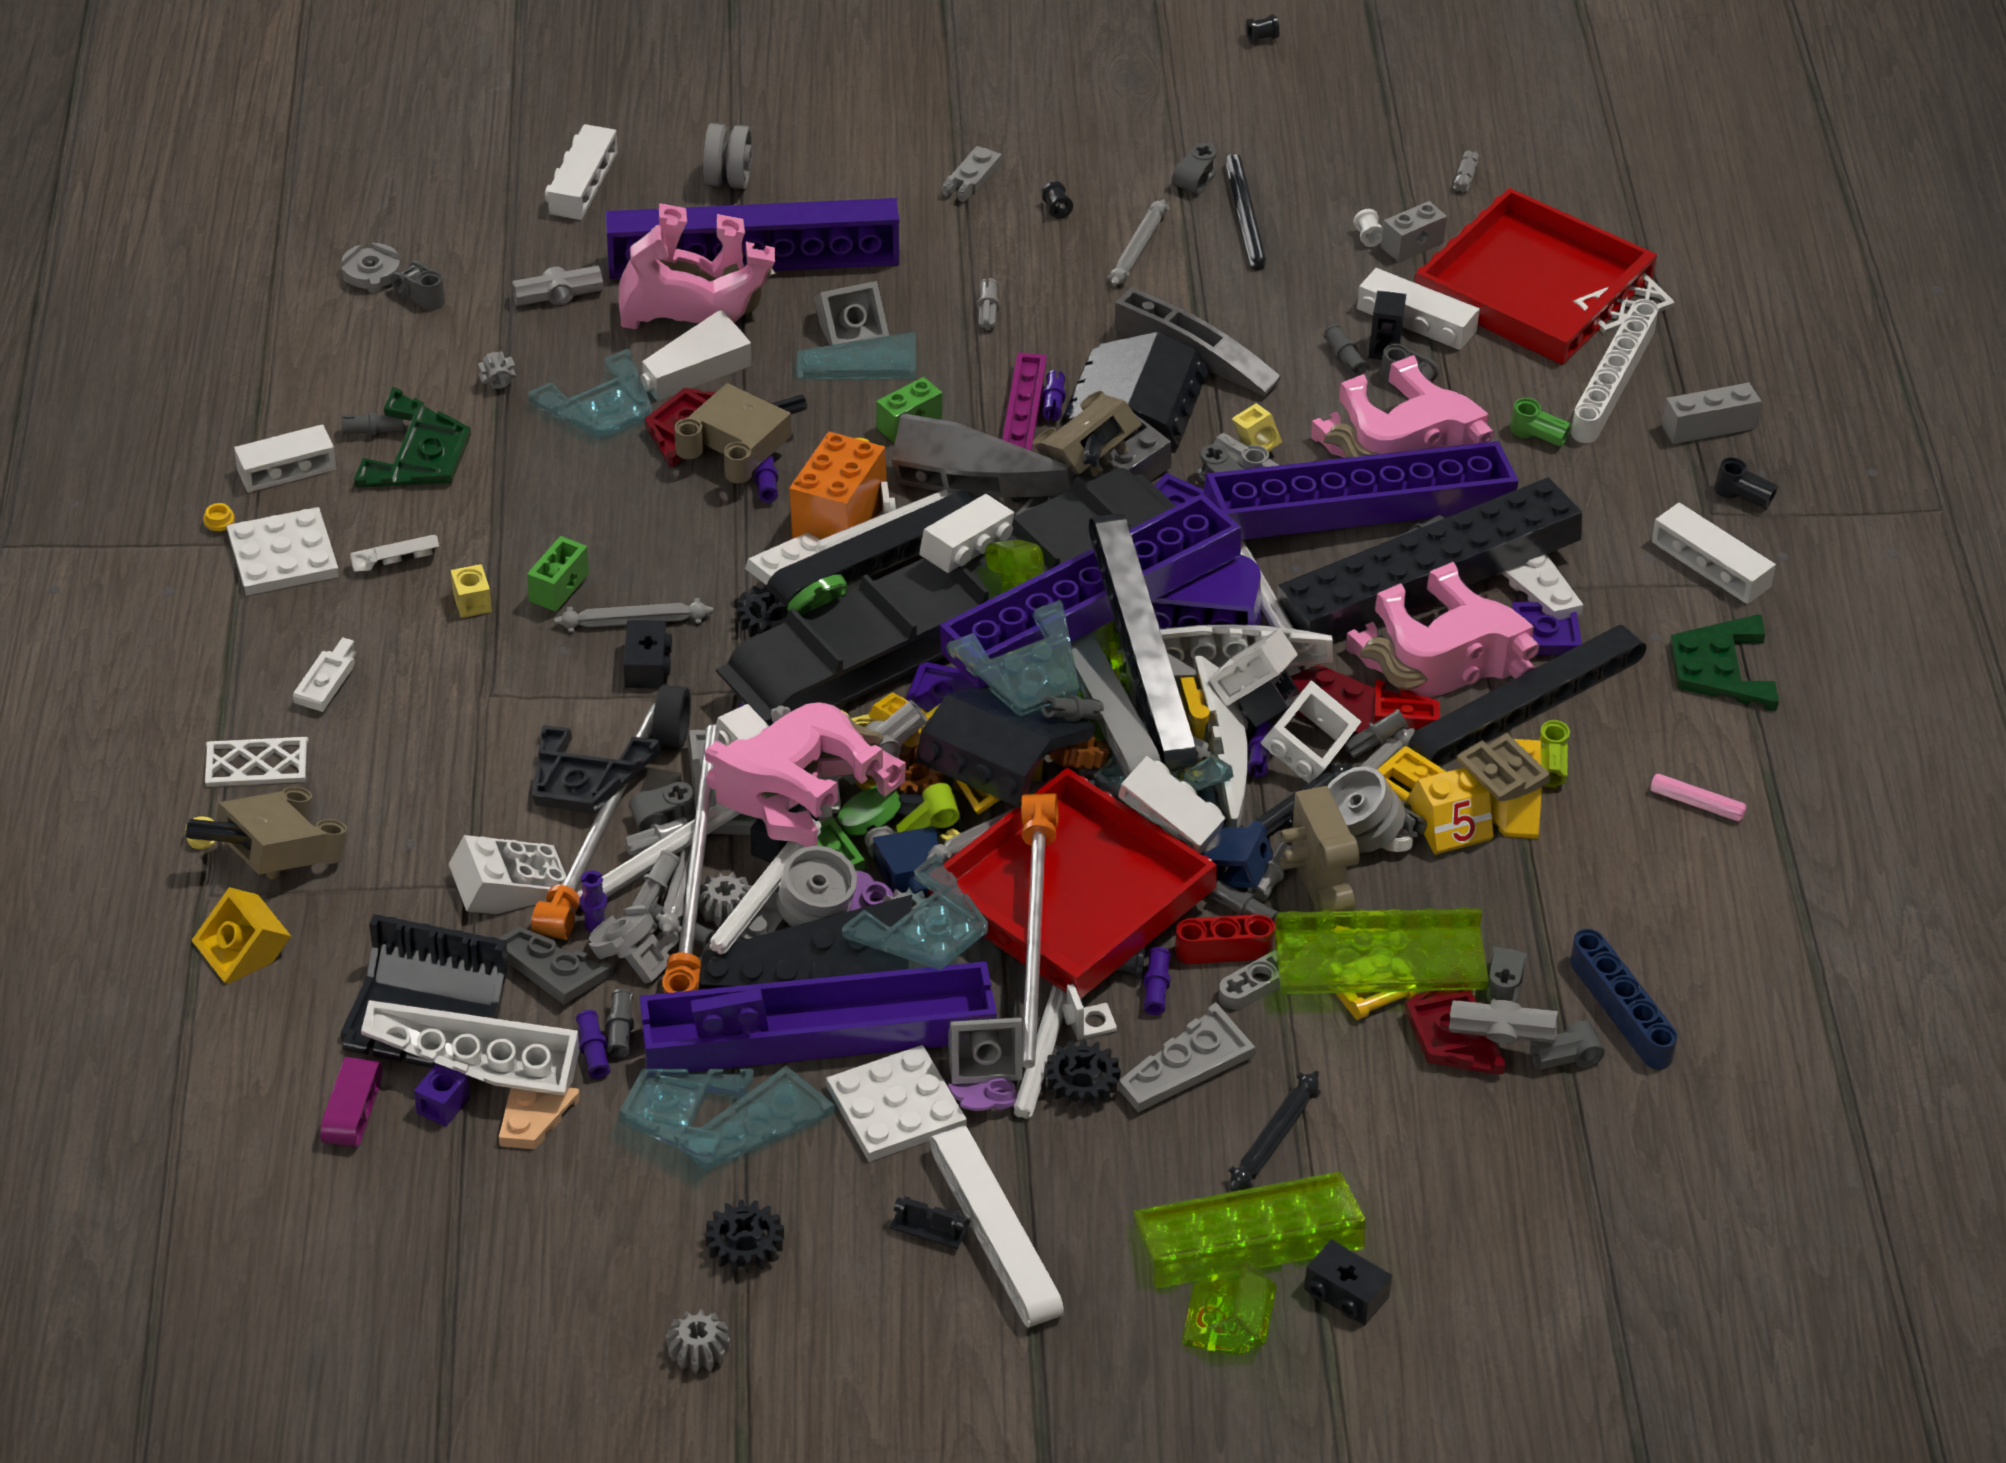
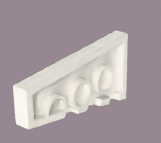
[1496,554,1583,620]

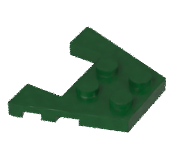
[354,387,471,487]
[1669,614,1779,710]

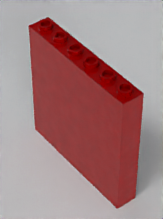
[1414,188,1657,365]
[927,768,1216,999]

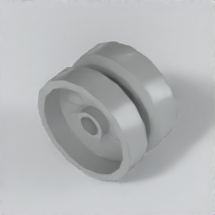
[703,123,752,189]
[1328,766,1406,853]
[776,845,857,927]

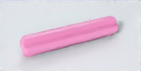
[1650,773,1747,822]

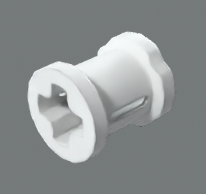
[1353,209,1383,247]

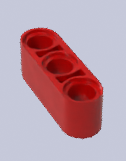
[1175,914,1275,964]

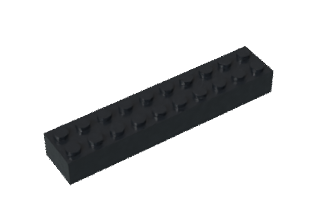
[1278,477,1582,641]

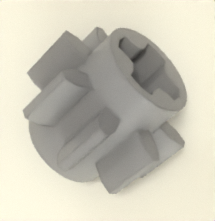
[478,351,516,389]

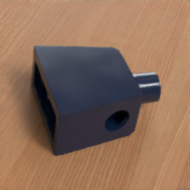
[1201,821,1273,888]
[873,826,940,898]

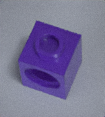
[414,1063,470,1127]

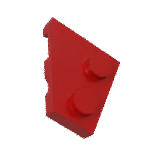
[1374,680,1440,730]

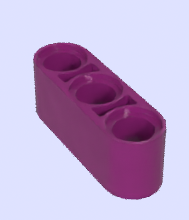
[320,1057,383,1148]

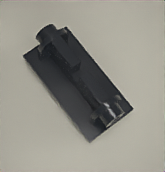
[890,1196,971,1249]

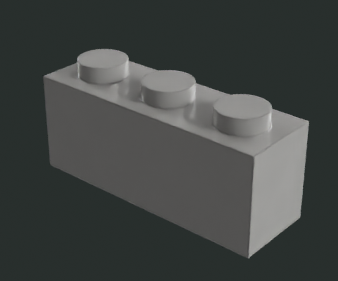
[1662,383,1762,444]

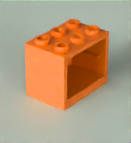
[789,431,887,540]

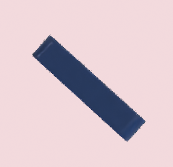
[1570,928,1678,1069]

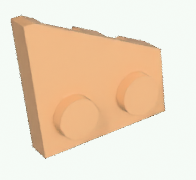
[499,1088,580,1149]

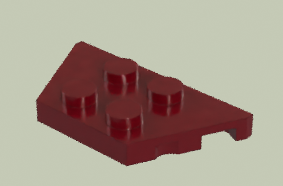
[645,388,716,467]
[1285,664,1375,738]
[1405,966,1506,1075]

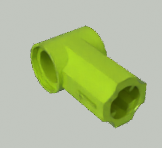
[1538,720,1570,788]
[896,783,960,833]

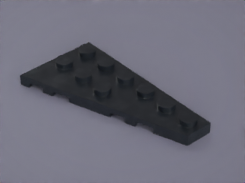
[700,894,912,989]

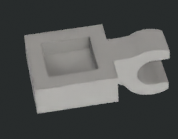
[625,931,680,983]

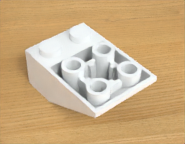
[449,835,567,914]

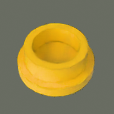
[203,503,235,532]

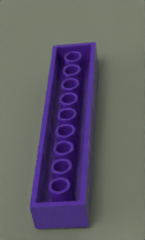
[605,198,899,279]
[1203,441,1519,540]
[940,493,1241,689]

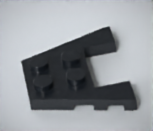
[532,725,661,813]

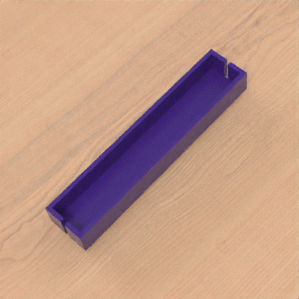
[640,961,997,1076]

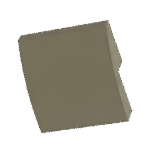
[1456,733,1550,801]

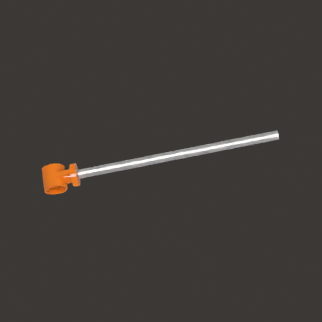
[531,703,655,940]
[662,725,719,993]
[1021,794,1058,1068]

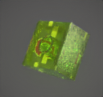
[1182,1261,1277,1355]

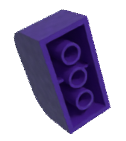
[1151,555,1261,629]

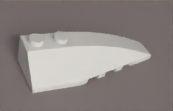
[1160,624,1333,669]
[1194,656,1248,827]
[361,1000,579,1096]

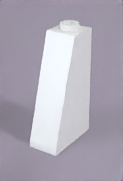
[640,310,752,401]

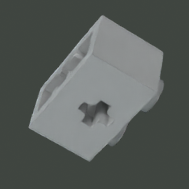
[1381,201,1447,263]

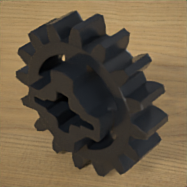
[736,584,789,637]
[1044,1039,1121,1109]
[705,1199,784,1273]

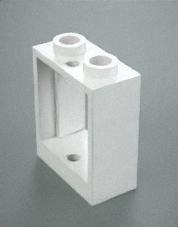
[1208,628,1298,707]
[1260,681,1361,783]

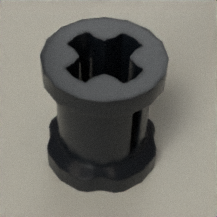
[1245,14,1280,43]
[1041,181,1074,219]
[1109,949,1145,980]

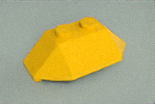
[1489,739,1542,839]

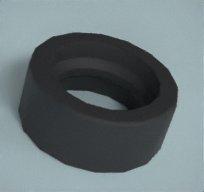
[653,685,691,749]

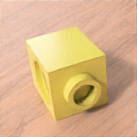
[1232,403,1282,453]
[451,564,492,618]

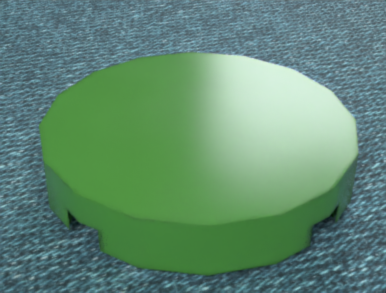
[787,575,848,615]
[837,785,901,835]

